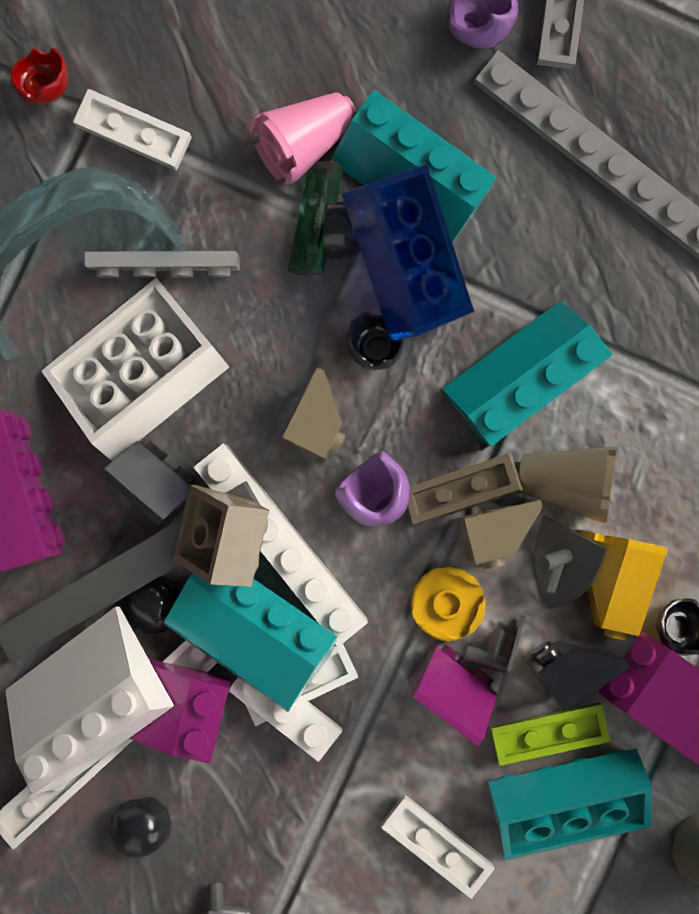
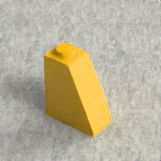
[575,529,668,640]

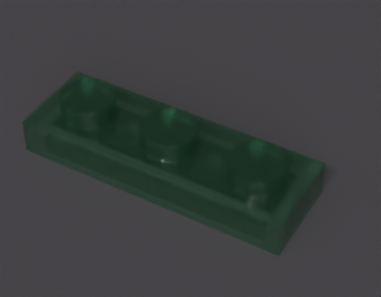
[288,161,344,275]

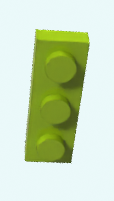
[490,702,611,766]

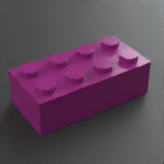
[0,409,66,572]

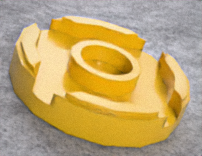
[410,566,486,642]

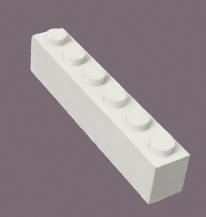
[193,443,368,647]

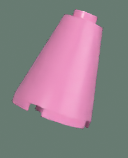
[249,92,356,186]

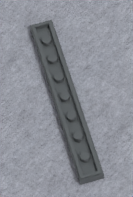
[0,481,260,663]

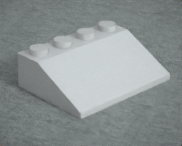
[42,278,229,461]
[6,607,174,795]

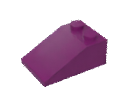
[598,631,699,766]
[407,643,498,746]
[129,658,231,764]

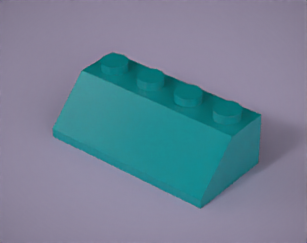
[330,90,497,248]
[442,301,613,448]
[164,573,338,713]
[488,748,652,861]

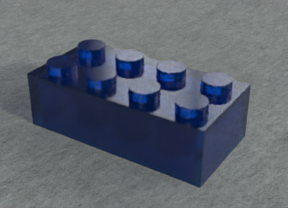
[342,164,475,341]

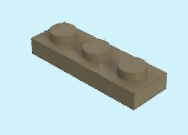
[408,453,523,526]

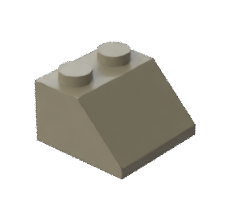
[282,367,346,461]
[173,485,269,587]
[457,500,543,569]

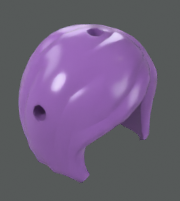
[448,0,518,49]
[335,451,410,527]

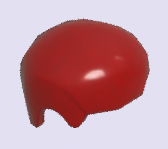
[11,48,68,105]

